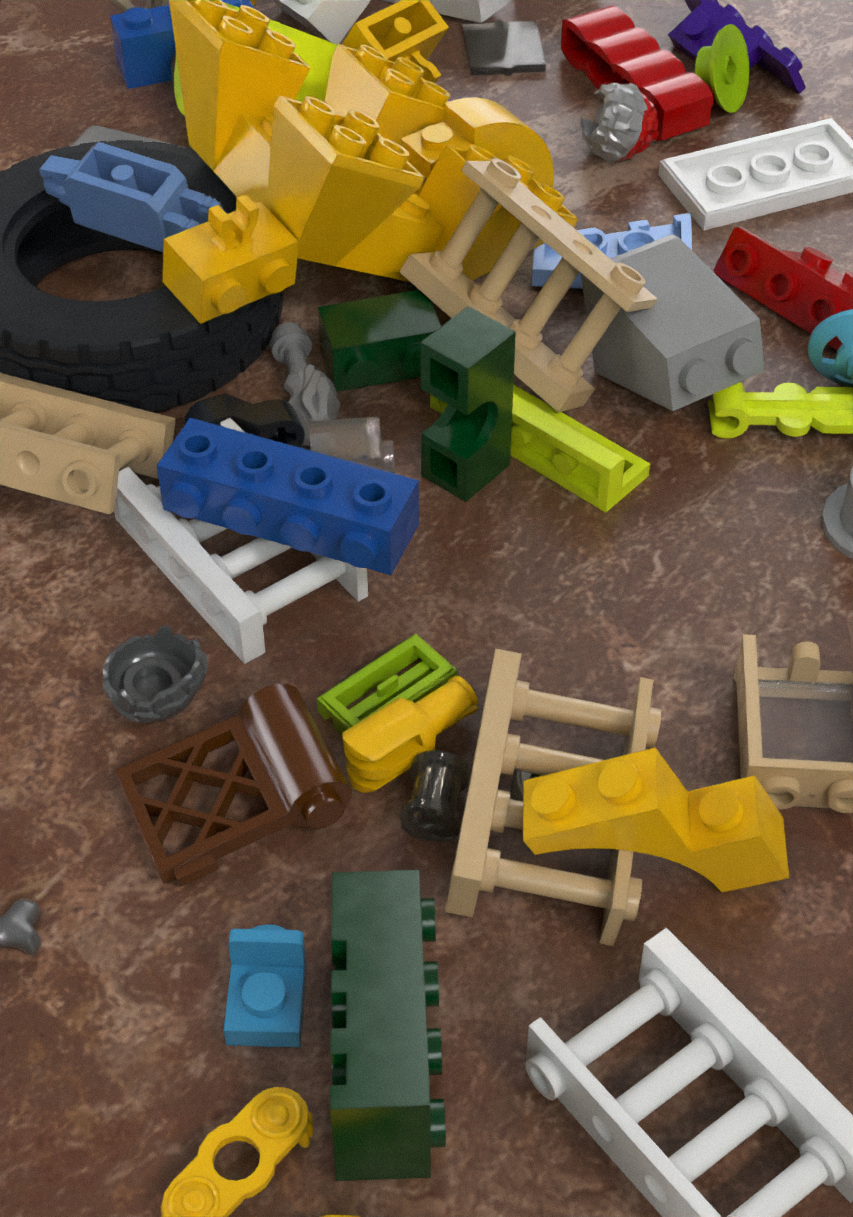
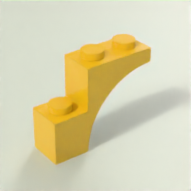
[523,747,789,893]

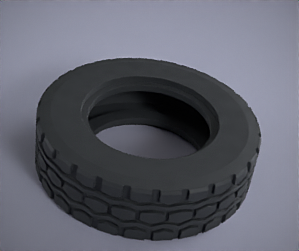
[0,140,283,413]

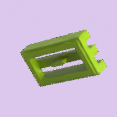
[317,633,458,736]

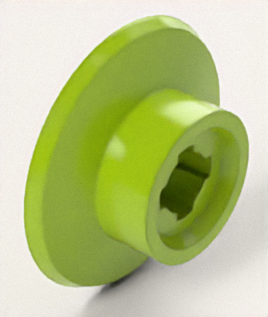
[695,24,750,113]

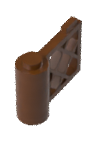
[114,684,352,887]

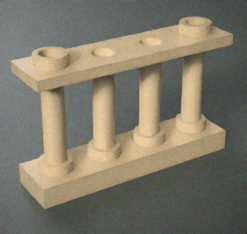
[400,158,658,412]
[0,373,176,514]
[445,648,662,946]

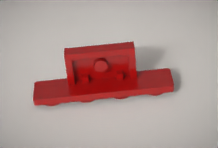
[714,227,853,350]

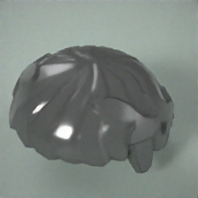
[102,625,208,724]

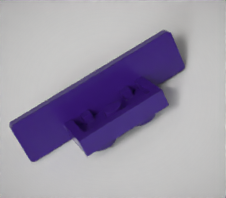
[668,0,806,94]

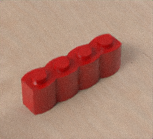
[561,5,714,141]

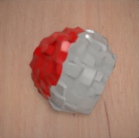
[581,82,659,162]

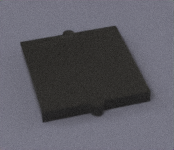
[462,20,546,76]

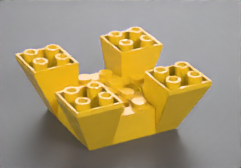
[169,0,579,282]

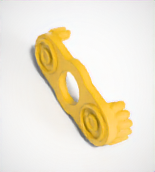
[161,1087,314,1217]

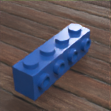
[156,418,419,575]

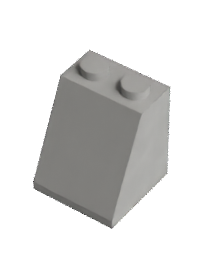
[581,234,765,411]

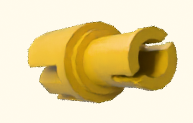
[342,675,479,793]

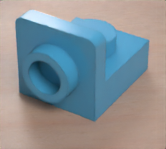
[224,924,307,1047]

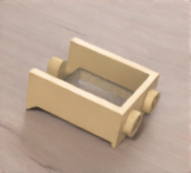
[734,634,853,813]

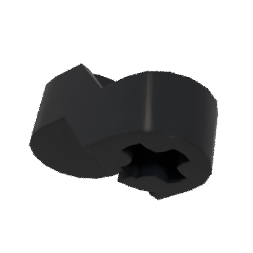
[184,393,305,448]

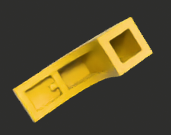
[401,97,554,188]

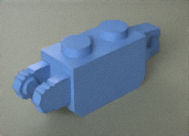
[39,142,226,252]

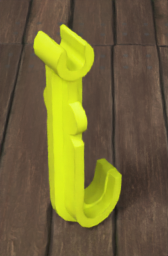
[708,382,853,439]

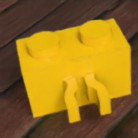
[342,0,449,84]
[162,194,299,324]

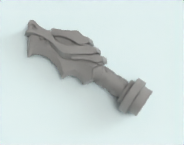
[270,322,341,452]

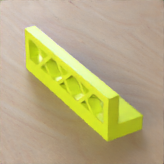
[430,384,650,513]

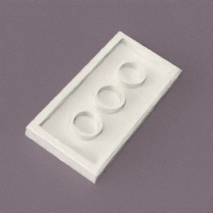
[658,118,853,231]

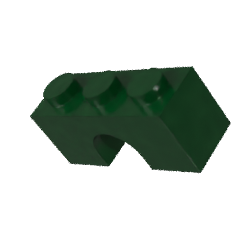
[421,306,516,502]

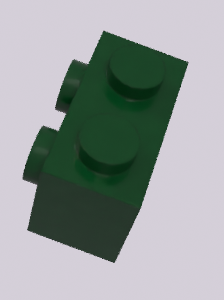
[318,290,441,392]

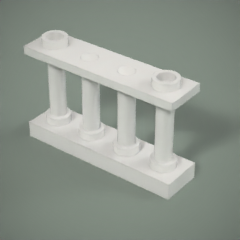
[114,418,368,664]
[525,928,853,1217]

